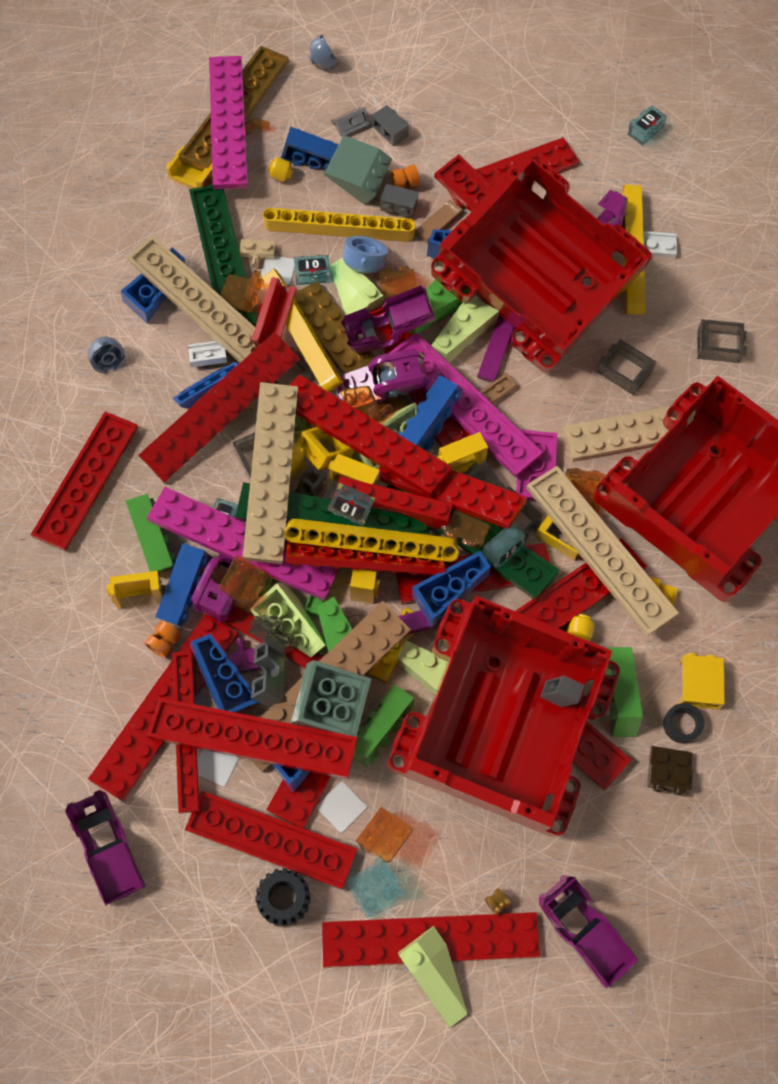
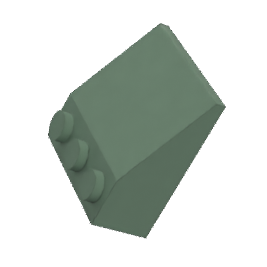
[324,135,392,205]
[291,660,371,737]

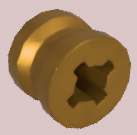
[484,888,511,916]

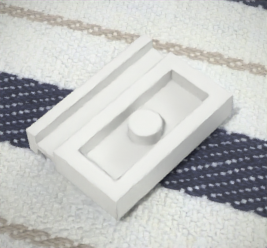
[643,231,677,258]
[188,341,227,367]

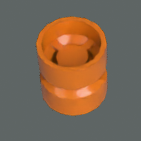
[391,164,420,189]
[144,620,182,658]

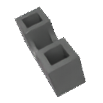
[251,639,286,708]

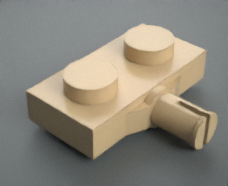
[239,239,276,268]

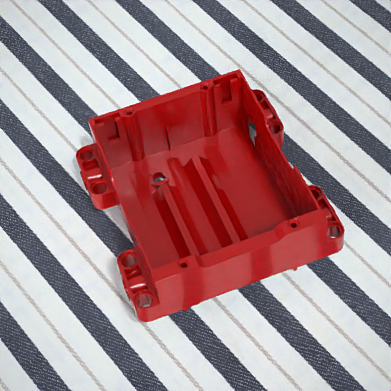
[431,153,652,373]
[593,375,778,602]
[387,596,620,837]

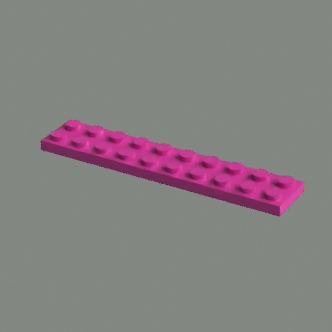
[209,56,248,189]
[389,332,543,478]
[147,487,340,601]

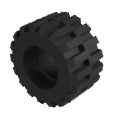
[255,868,311,927]

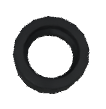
[663,703,704,744]

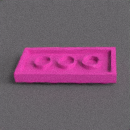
[516,430,558,501]

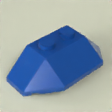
[173,362,238,409]

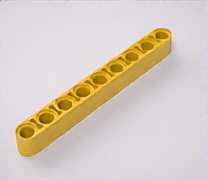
[622,184,646,315]
[263,208,416,242]
[260,268,343,393]
[285,519,459,561]

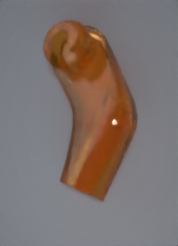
[245,118,270,136]

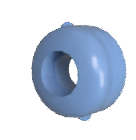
[343,236,388,274]

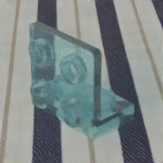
[346,856,404,919]

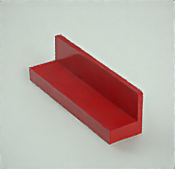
[251,277,297,348]

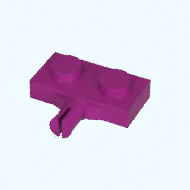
[226,638,261,673]

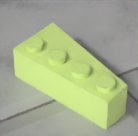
[431,298,499,363]
[397,640,447,695]

